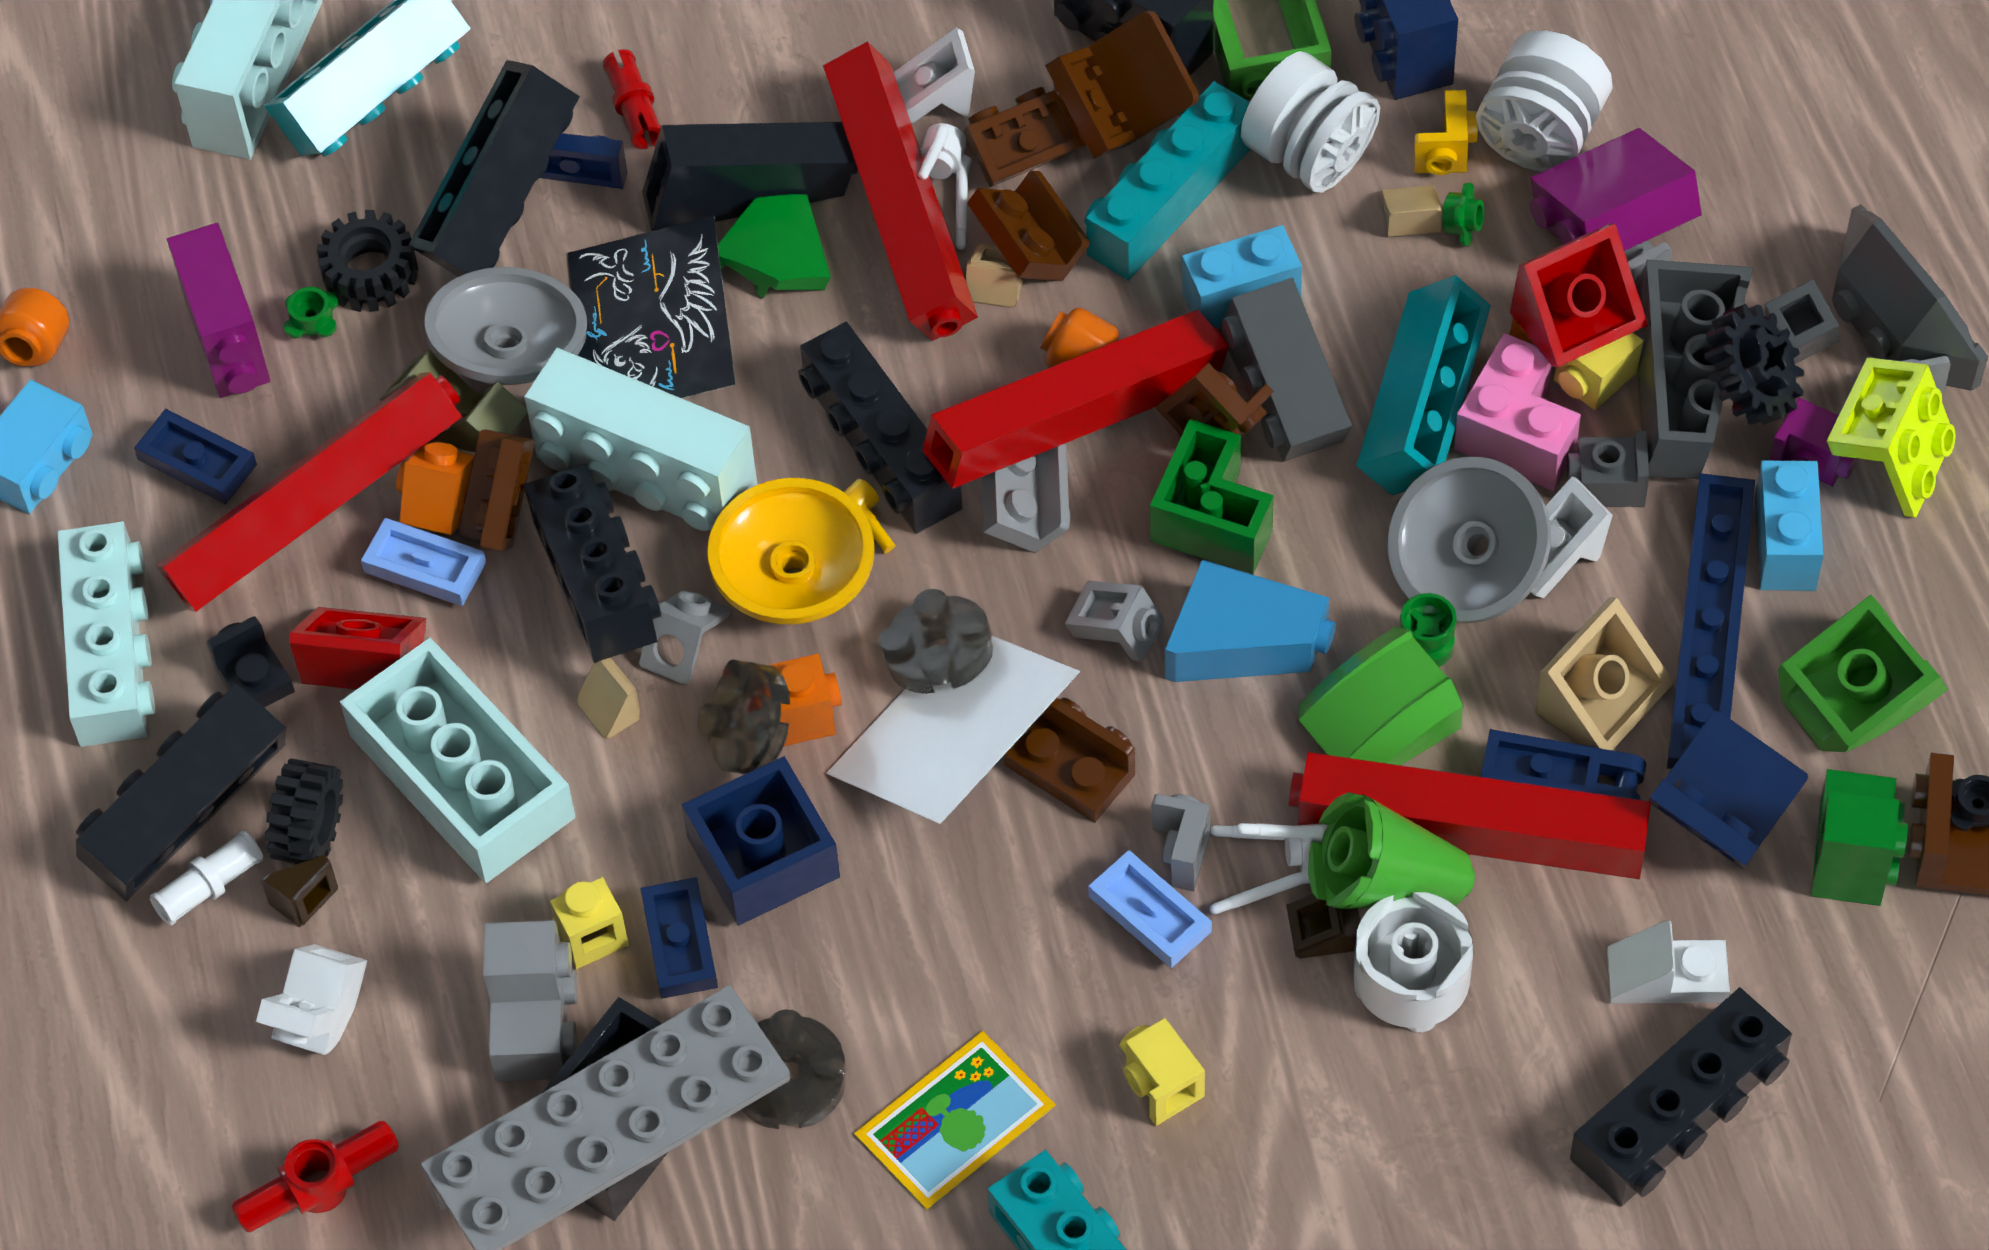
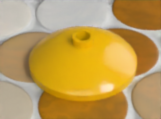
[707,478,875,624]

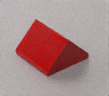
[1510,223,1648,367]
[289,607,426,690]

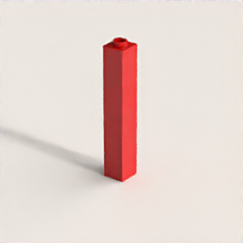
[823,41,978,341]
[922,309,1229,489]
[155,372,462,612]
[1289,752,1651,879]

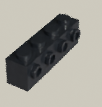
[408,60,580,276]
[798,321,962,534]
[523,464,661,663]
[76,683,286,902]
[1570,987,1792,1207]

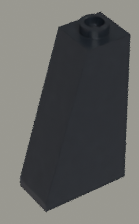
[642,122,858,231]

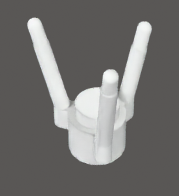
[918,123,972,250]
[1209,823,1327,915]

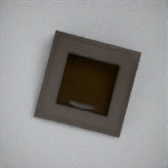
[261,855,338,927]
[1286,894,1361,959]

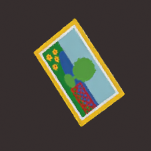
[854,1031,1056,1210]

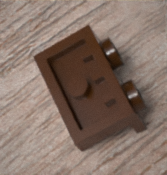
[963,87,1086,187]
[967,170,1090,281]
[1155,363,1274,436]
[459,429,535,551]
[1003,698,1135,823]

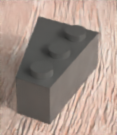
[1219,277,1352,462]

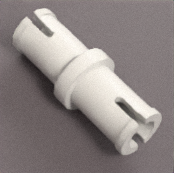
[149,830,264,926]

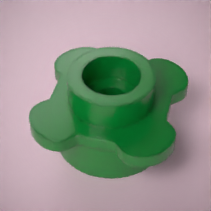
[1442,182,1485,247]
[284,287,338,339]

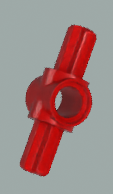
[232,1121,399,1232]

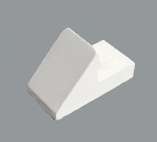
[894,27,975,124]
[1531,477,1613,598]
[1607,921,1730,1004]

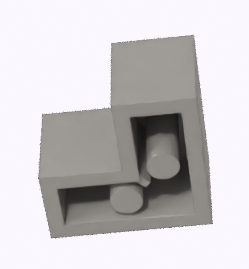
[483,920,578,1082]

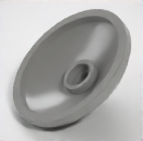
[424,267,587,385]
[1388,457,1551,623]

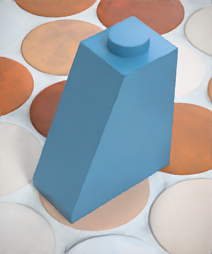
[1165,560,1336,682]

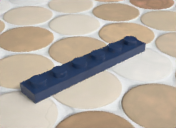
[1666,473,1755,769]

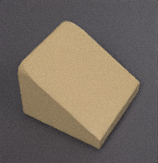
[1382,185,1442,237]
[966,243,1024,307]
[577,658,641,739]

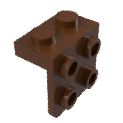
[1045,10,1199,159]
[1908,753,1989,895]

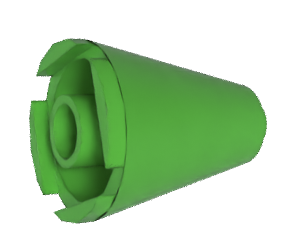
[1308,792,1475,909]

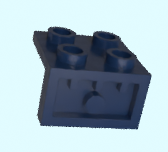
[1649,711,1808,870]

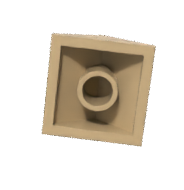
[1535,597,1675,750]

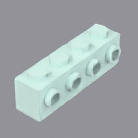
[58,521,155,747]

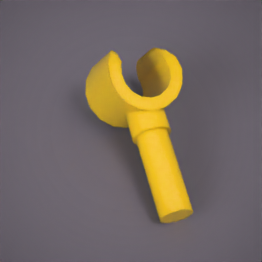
[844,479,896,554]

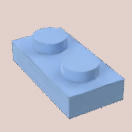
[361,518,486,606]
[1088,850,1212,968]

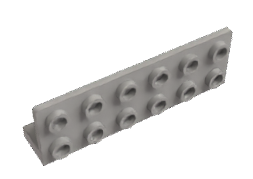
[420,985,790,1250]

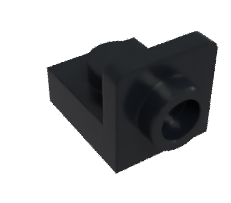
[207,616,295,708]

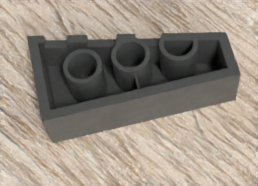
[1635,259,1753,480]

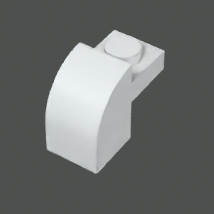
[256,944,368,1055]

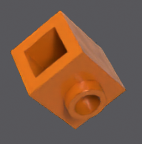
[396,442,475,535]
[764,653,842,747]

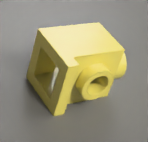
[550,877,629,970]
[1119,1018,1205,1126]

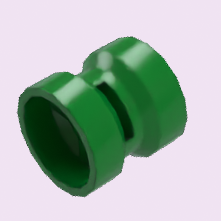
[1400,593,1457,667]

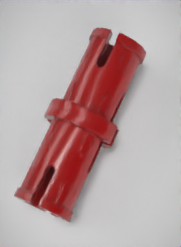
[603,49,661,149]

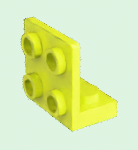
[1827,357,1956,517]

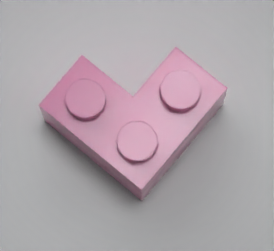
[1454,333,1581,492]

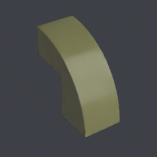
[379,349,528,452]

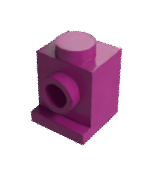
[1770,397,1858,487]

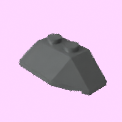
[1832,204,1988,391]

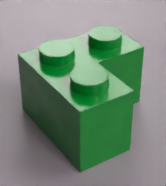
[1150,419,1274,575]
[1811,769,1908,906]

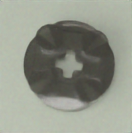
[878,589,994,694]
[698,659,790,774]
[741,1009,847,1129]

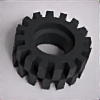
[317,210,418,312]
[265,758,343,864]

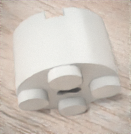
[1354,892,1473,1033]

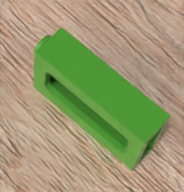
[1213,0,1332,100]

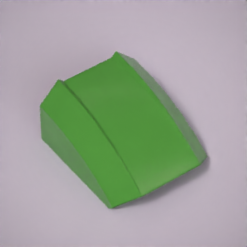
[1778,594,1948,752]
[1299,626,1463,765]

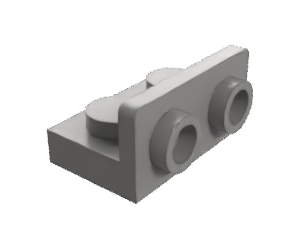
[982,443,1071,553]

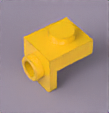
[1414,90,1478,175]

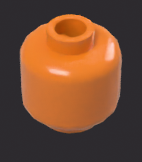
[0,288,70,366]
[1040,307,1119,368]

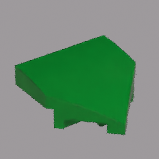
[718,194,831,299]

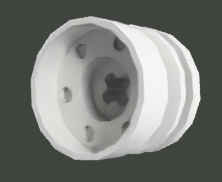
[1476,30,1613,172]
[1240,51,1380,193]

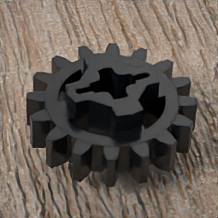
[1705,304,1804,425]

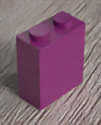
[1530,128,1702,251]
[166,222,271,398]

